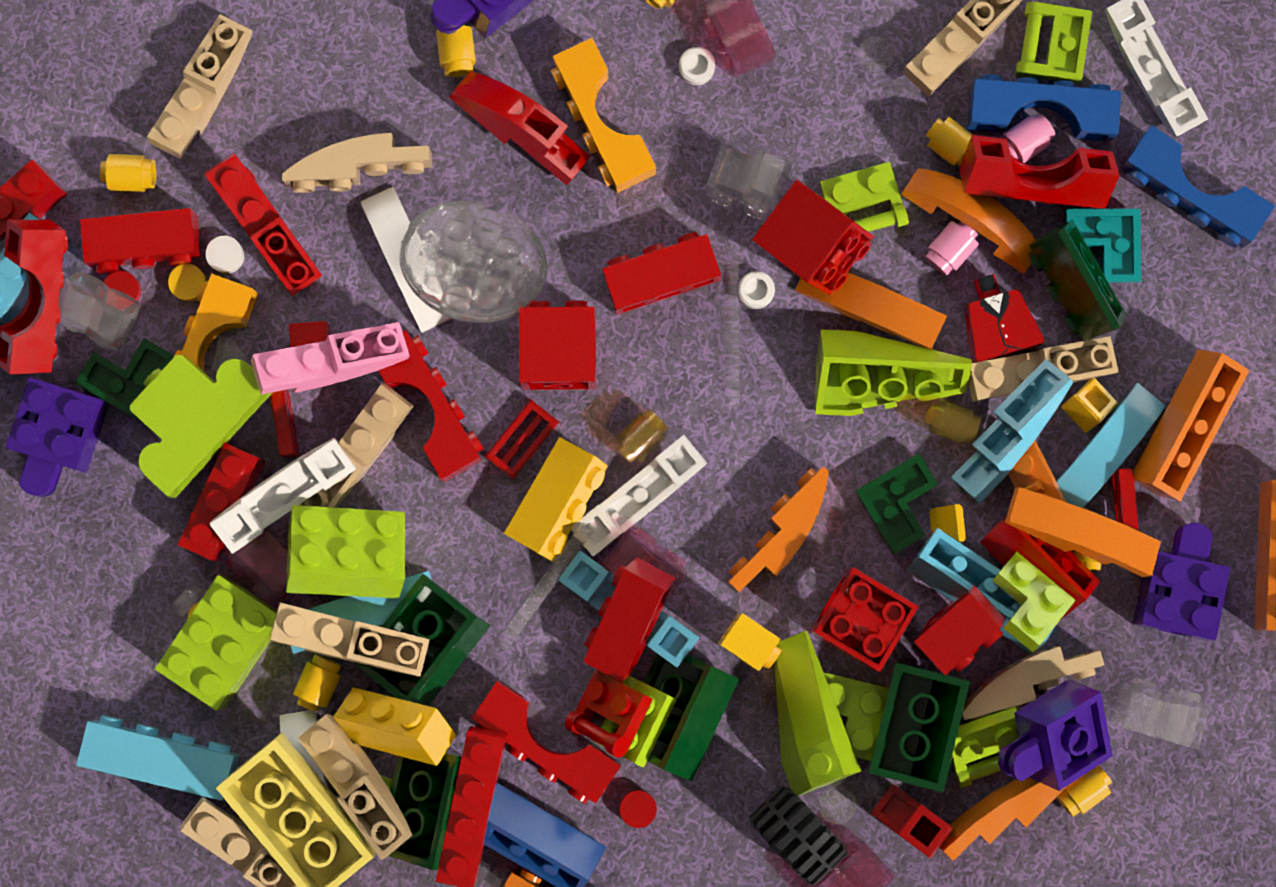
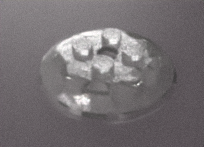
[399,201,547,323]

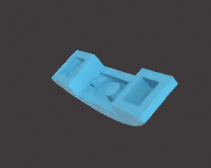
[1056,382,1166,508]
[558,550,699,668]

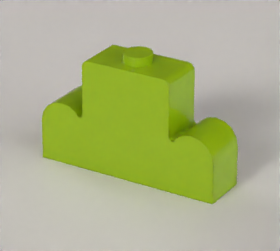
[130,355,273,498]

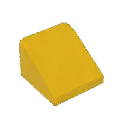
[1061,378,1118,433]
[929,504,966,543]

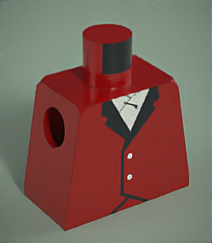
[964,274,1045,363]

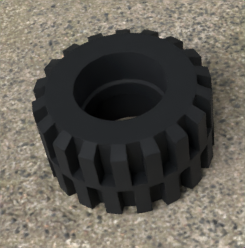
[749,785,848,886]

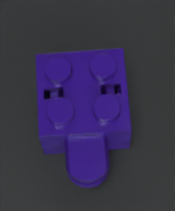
[430,0,534,39]
[5,377,110,497]
[1133,523,1231,641]
[998,679,1113,791]

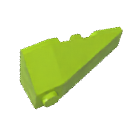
[814,329,972,416]
[774,631,861,796]

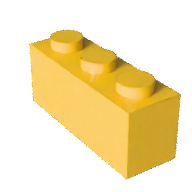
[504,437,608,562]
[717,613,782,671]
[333,687,457,766]

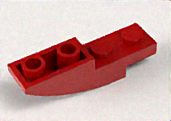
[449,71,591,186]
[204,152,323,297]

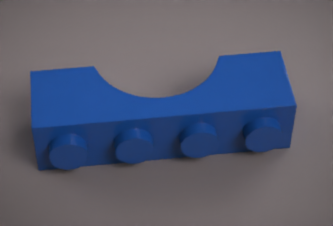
[967,75,1121,142]
[1120,125,1275,248]

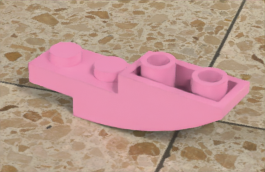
[251,322,410,395]

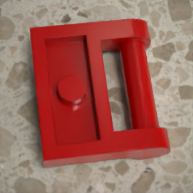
[565,670,653,758]

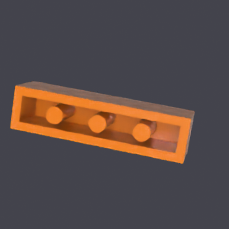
[1133,349,1250,502]
[1254,480,1276,631]

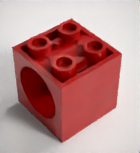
[752,179,874,295]
[519,300,596,390]
[809,567,919,672]

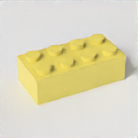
[216,732,376,887]

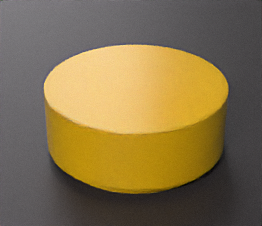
[168,264,207,302]

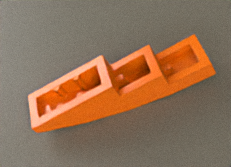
[795,272,947,350]
[1005,487,1161,577]
[939,777,1067,861]

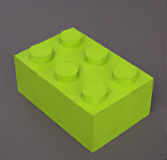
[286,505,405,599]
[155,575,277,711]

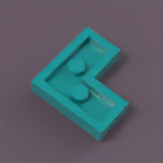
[1064,208,1142,283]

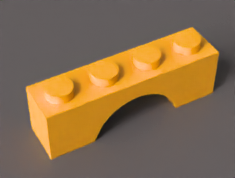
[550,38,656,193]
[174,274,259,371]

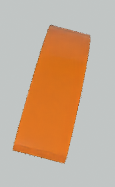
[901,168,1035,274]

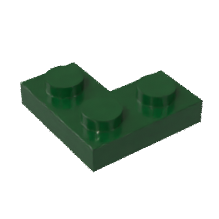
[75,338,174,421]
[854,453,938,555]

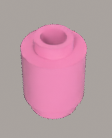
[1000,114,1055,164]
[925,221,979,276]

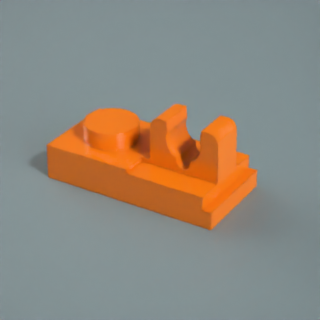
[1008,440,1067,502]

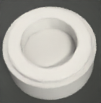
[679,47,715,85]
[206,236,244,274]
[738,271,775,309]

